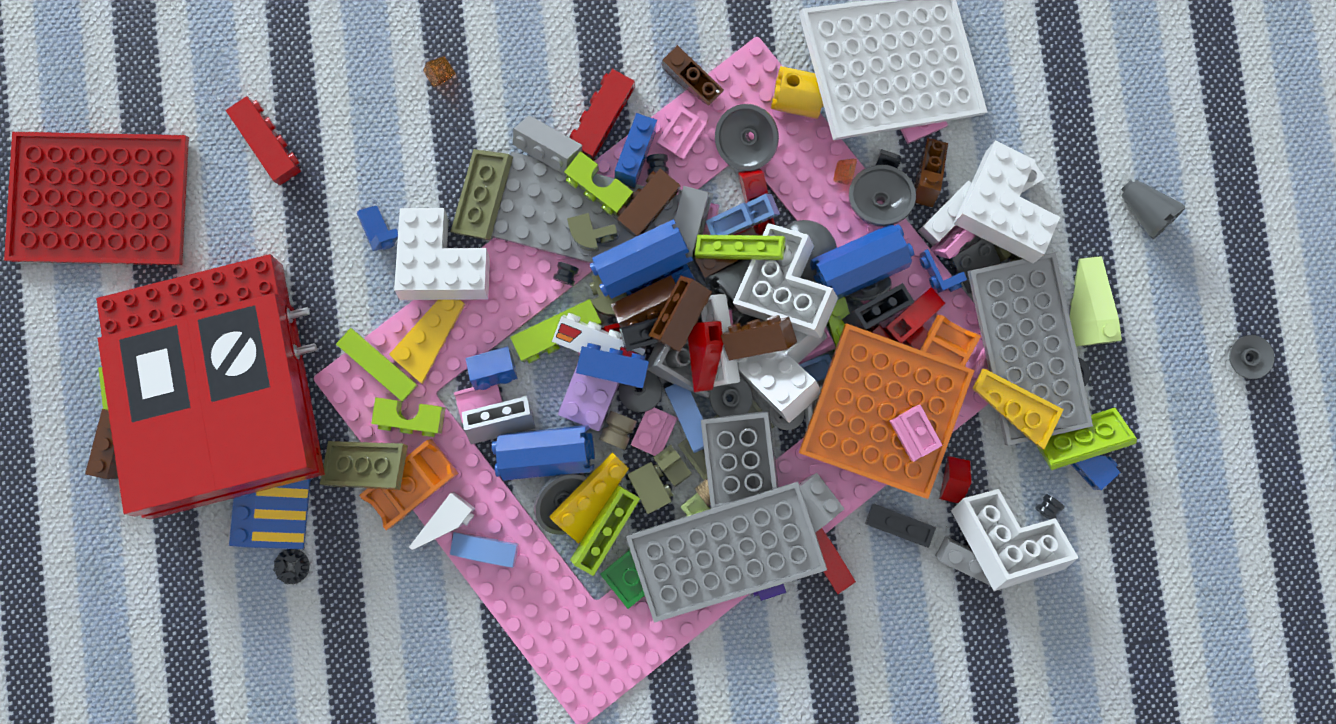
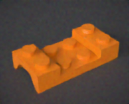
[921,315,981,366]
[359,439,459,530]

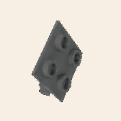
[949,238,1002,294]

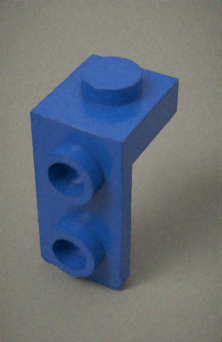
[357,206,398,251]
[919,249,967,293]

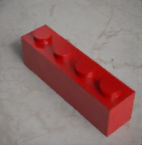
[569,69,635,161]
[225,96,301,185]

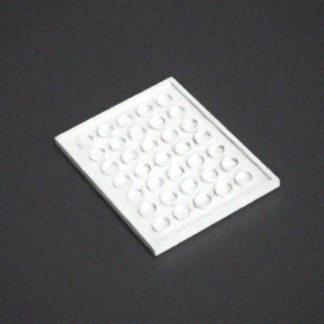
[799,0,987,141]

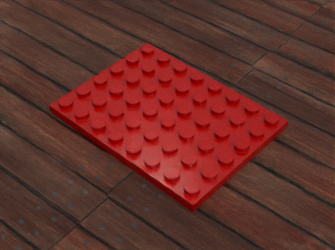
[4,132,189,265]

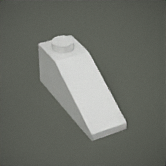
[409,492,475,550]

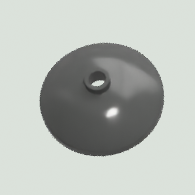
[715,104,779,171]
[849,165,916,226]
[784,220,837,283]
[534,473,587,535]

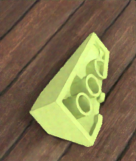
[1069,256,1122,347]

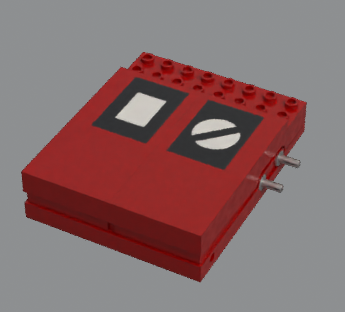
[96,254,325,520]

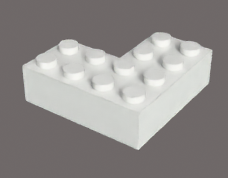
[953,140,1060,264]
[394,208,490,300]
[733,223,838,339]
[737,330,827,423]
[951,489,1078,591]

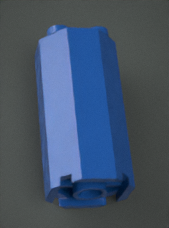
[590,219,693,299]
[810,224,914,300]
[492,425,595,481]

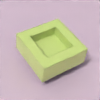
[680,493,711,516]

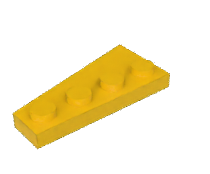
[389,300,465,384]
[972,369,1064,450]
[549,452,629,544]

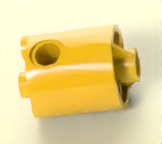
[771,66,824,119]

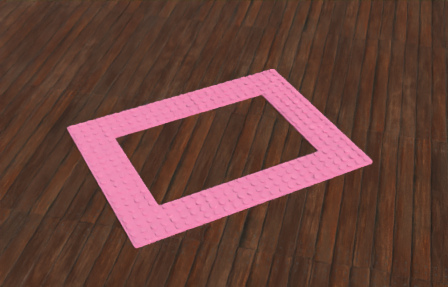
[314,37,989,724]

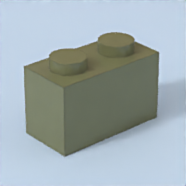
[628,462,673,514]

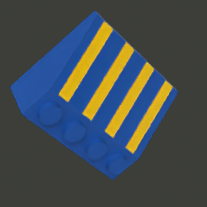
[229,478,311,549]

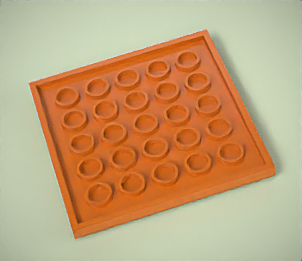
[799,324,975,499]

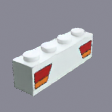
[552,313,646,357]

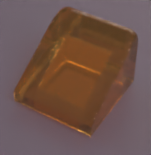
[423,56,456,87]
[833,158,857,185]

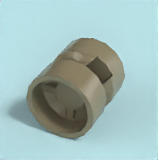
[599,411,637,450]

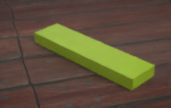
[695,235,786,260]
[336,328,418,402]

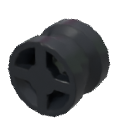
[646,154,669,176]
[553,262,579,286]
[1035,494,1065,520]

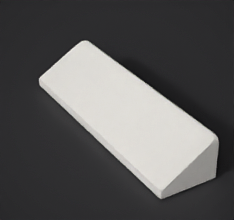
[701,294,740,387]

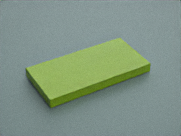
[1036,408,1137,470]

